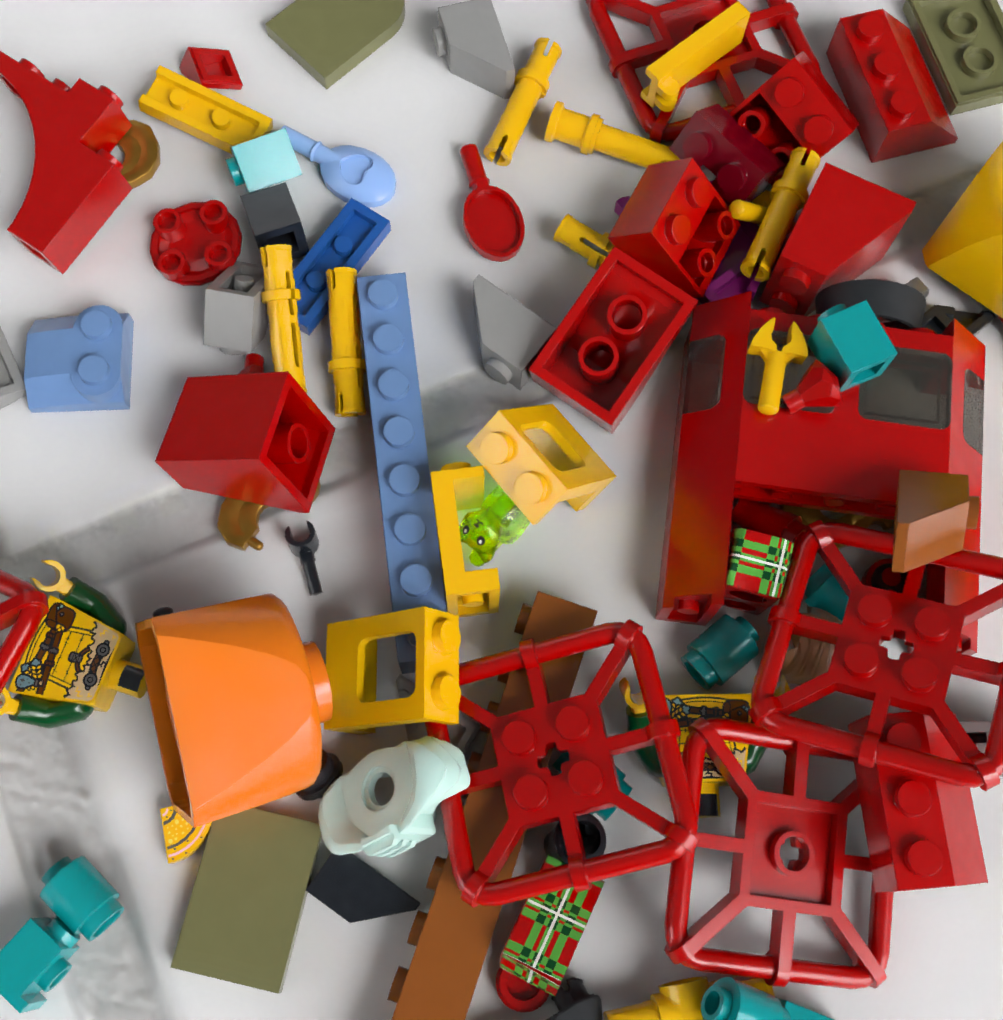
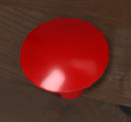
[150,200,242,286]

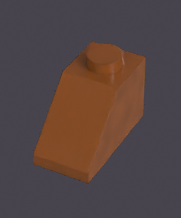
[892,470,980,573]

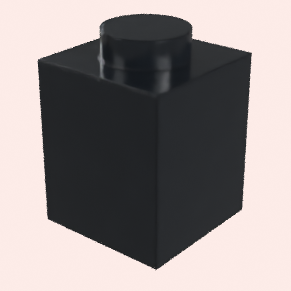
[240,182,309,260]

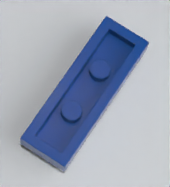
[293,198,391,336]

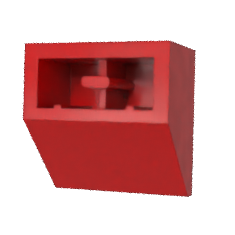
[729,51,860,186]
[607,157,741,298]

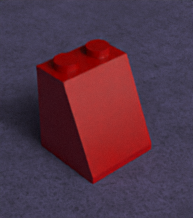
[759,163,917,316]
[155,371,336,513]

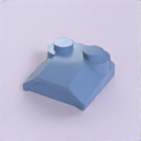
[24,305,134,413]

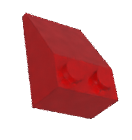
[528,246,698,434]

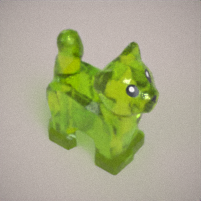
[459,485,530,567]

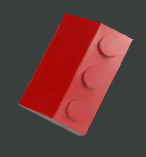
[826,9,958,163]
[847,711,988,893]

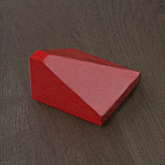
[179,47,243,90]

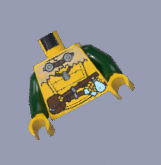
[0,560,147,729]
[619,674,790,818]

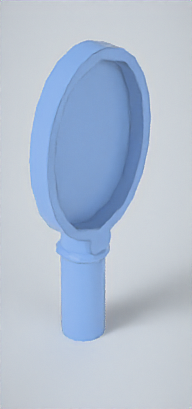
[281,125,396,208]

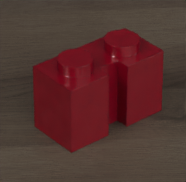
[669,104,785,204]

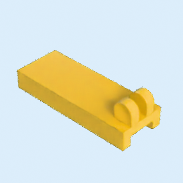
[640,1,750,112]
[138,65,273,154]

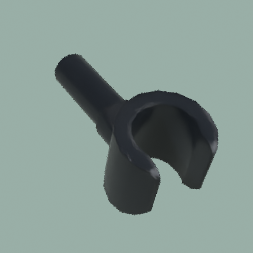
[285,521,323,596]

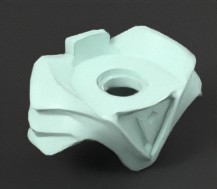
[318,736,471,858]

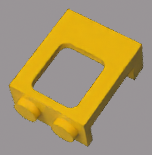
[466,404,617,525]
[430,462,500,618]
[323,606,461,735]

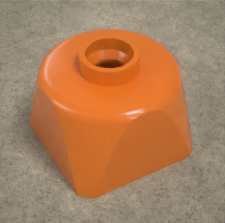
[135,593,333,828]

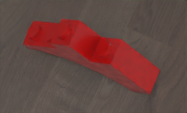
[0,51,133,274]

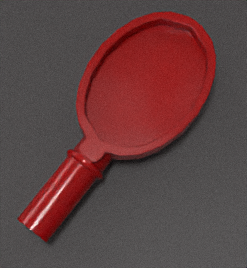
[460,144,525,262]

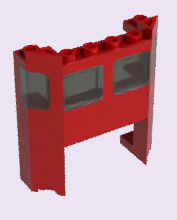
[655,291,986,656]

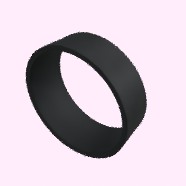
[815,279,926,330]

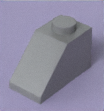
[432,0,515,99]
[203,261,269,355]
[473,275,557,390]

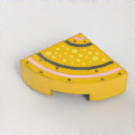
[160,806,212,864]

